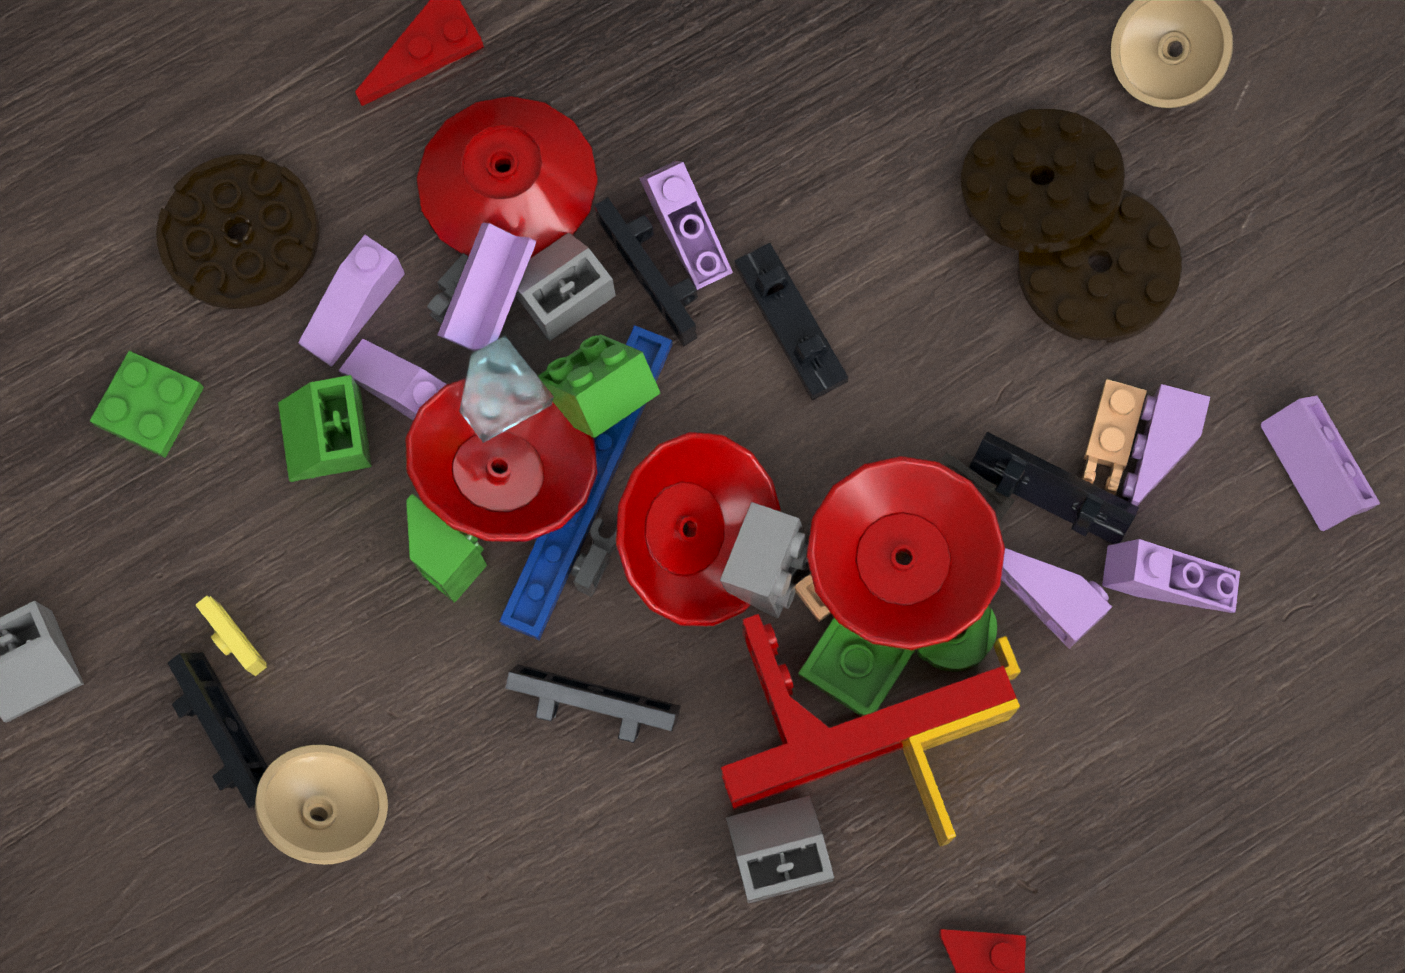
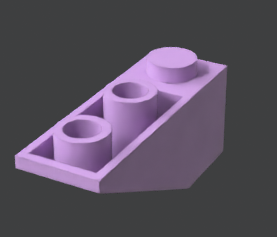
[639,161,733,290]
[1122,384,1210,506]
[1102,539,1240,613]

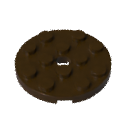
[961,109,1125,253]
[156,154,319,309]
[1017,190,1182,343]

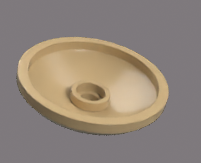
[1111,0,1233,108]
[255,745,388,865]

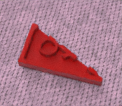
[355,0,484,106]
[939,929,1026,973]

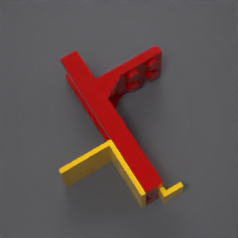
[721,614,1021,847]

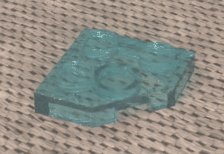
[459,336,554,443]

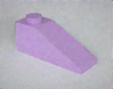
[298,235,405,367]
[339,339,447,420]
[1001,548,1112,649]

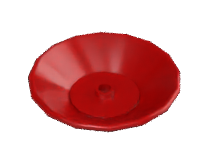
[417,96,598,259]
[405,374,598,542]
[616,432,782,626]
[806,456,1005,650]

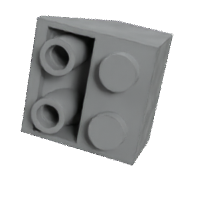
[515,233,616,341]
[720,502,808,618]
[0,601,84,723]
[726,796,834,904]

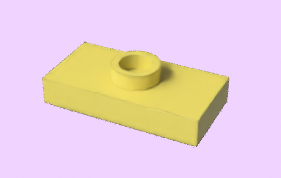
[195,596,267,676]

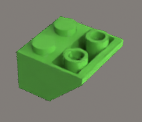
[535,334,660,438]
[278,375,372,482]
[406,494,487,603]

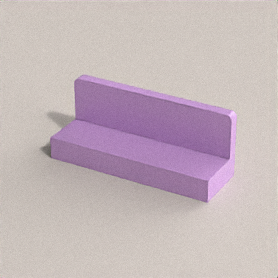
[438,223,536,354]
[1261,396,1380,531]

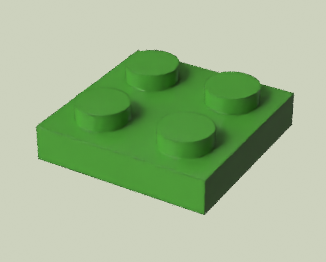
[90,351,204,458]
[798,618,916,717]

